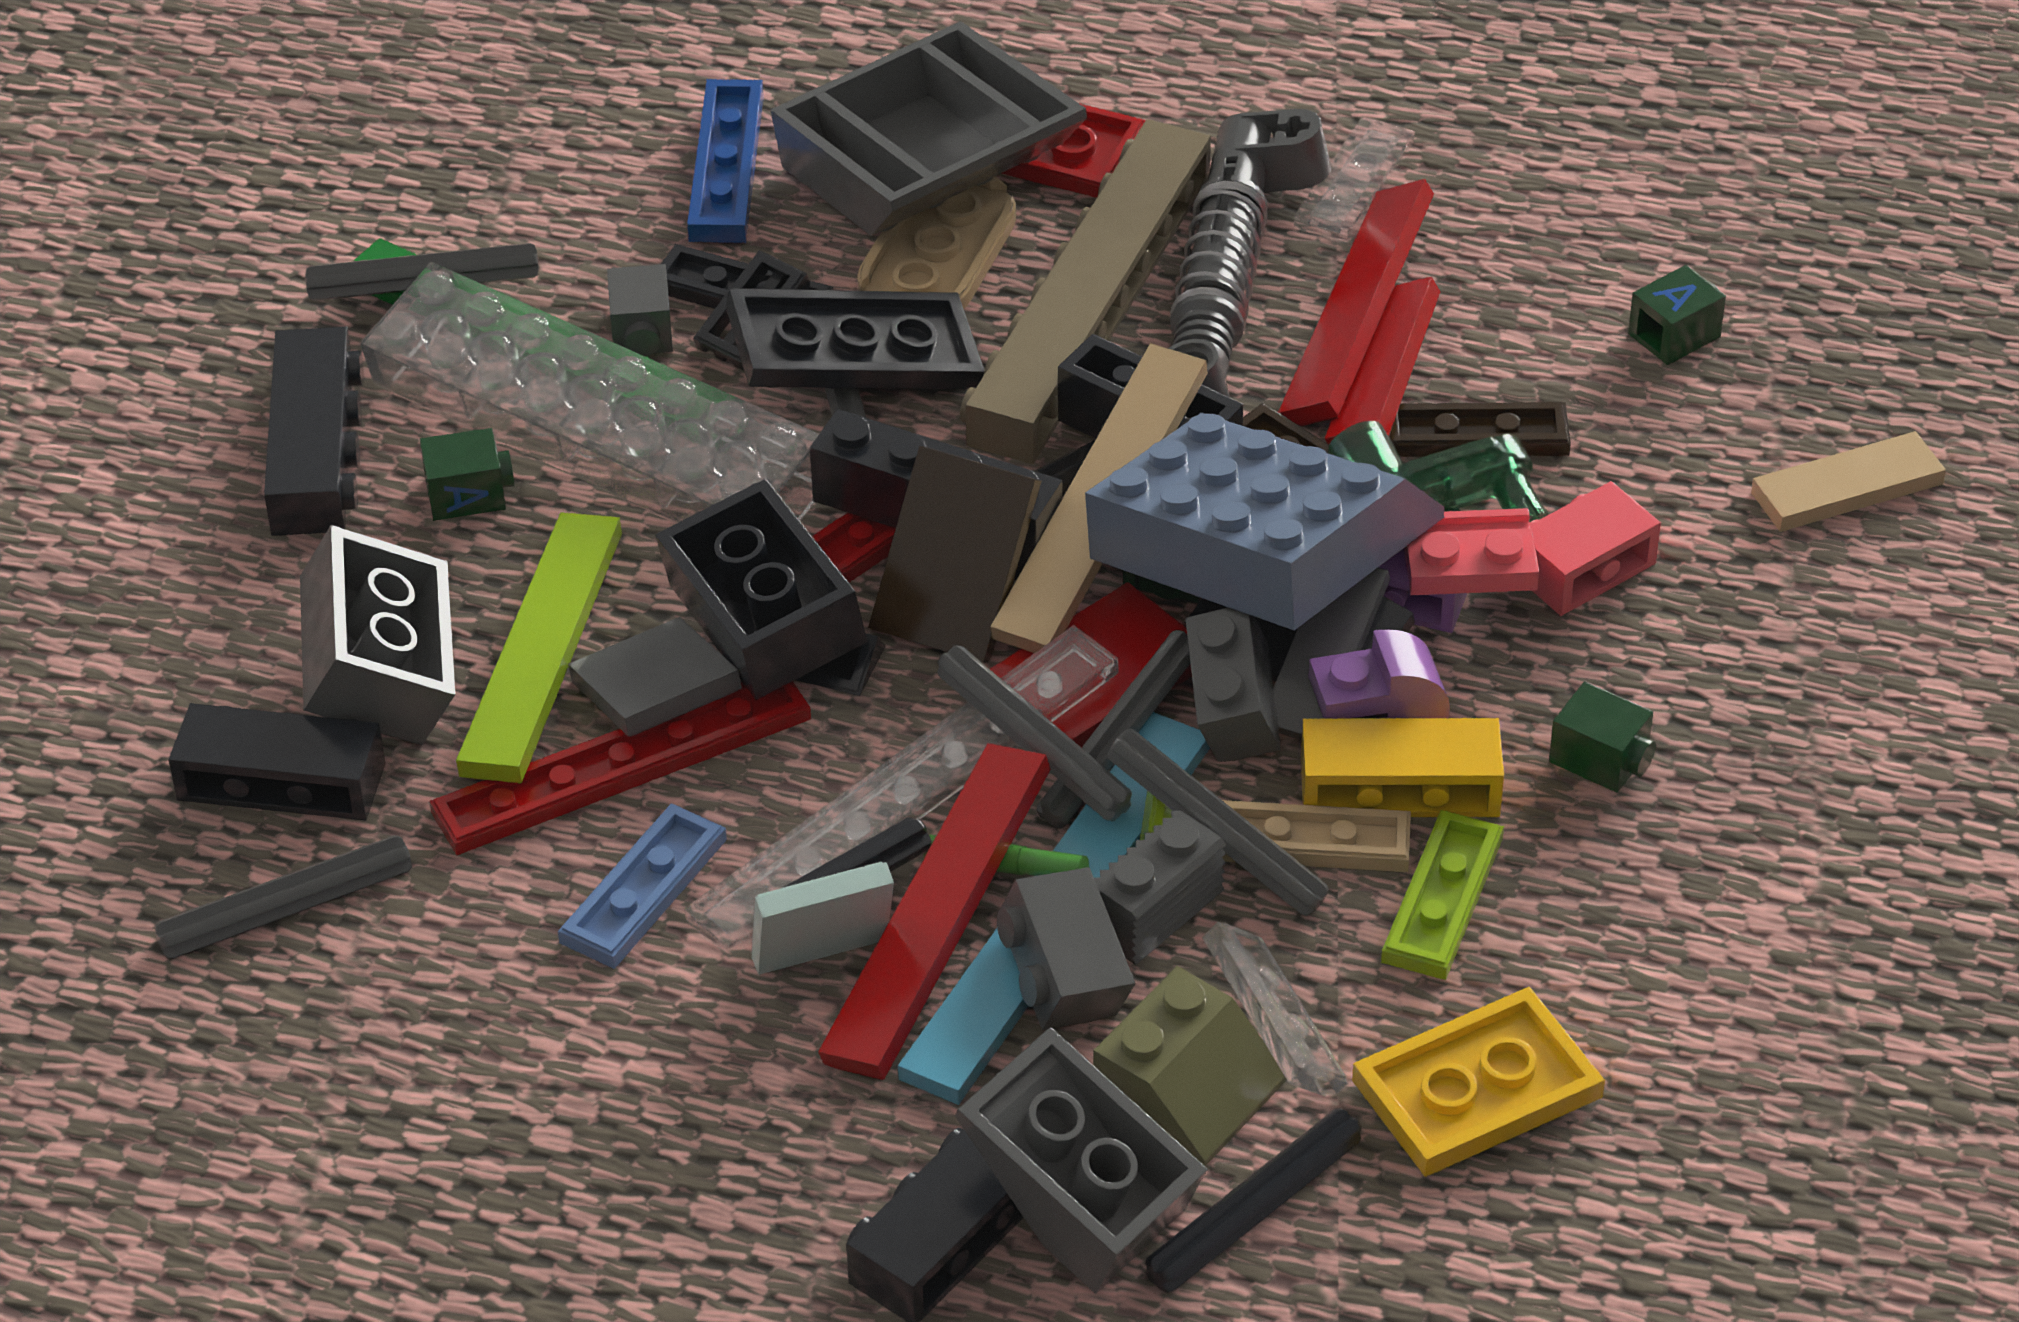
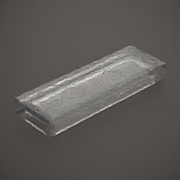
[1294,116,1415,245]
[1202,922,1348,1098]

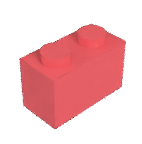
[1529,481,1661,616]

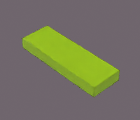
[1381,810,1504,980]

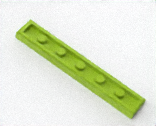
[456,512,622,783]

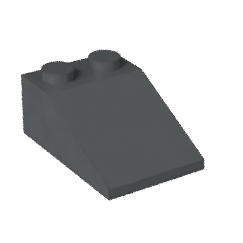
[955,1027,1208,1294]

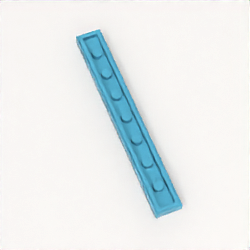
[898,712,1210,1105]

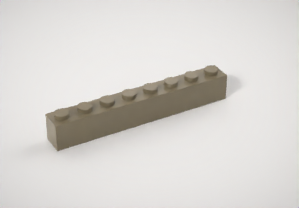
[960,119,1211,465]

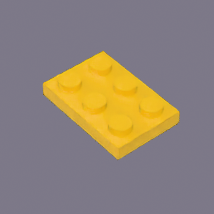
[1352,986,1605,1177]

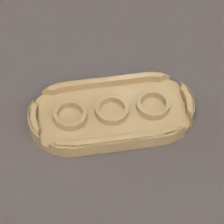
[857,177,1016,309]

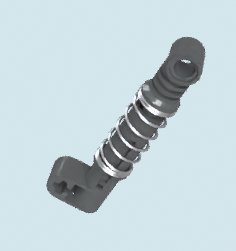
[1169,109,1331,398]

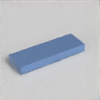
[558,803,727,969]

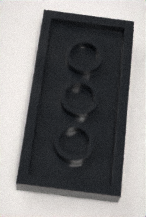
[726,289,985,390]

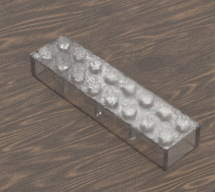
[360,262,819,524]

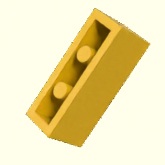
[1301,718,1504,817]

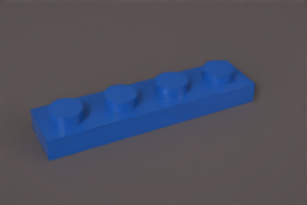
[687,79,764,243]

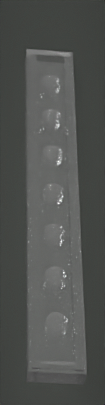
[684,625,1119,959]

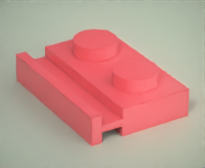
[1404,508,1539,595]

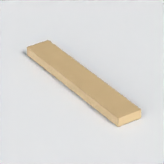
[991,343,1208,658]

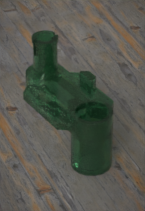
[1328,421,1549,522]

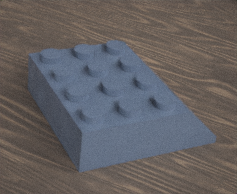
[1085,413,1444,630]

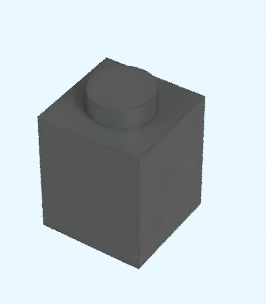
[607,264,673,356]

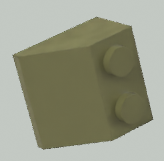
[1093,966,1287,1166]

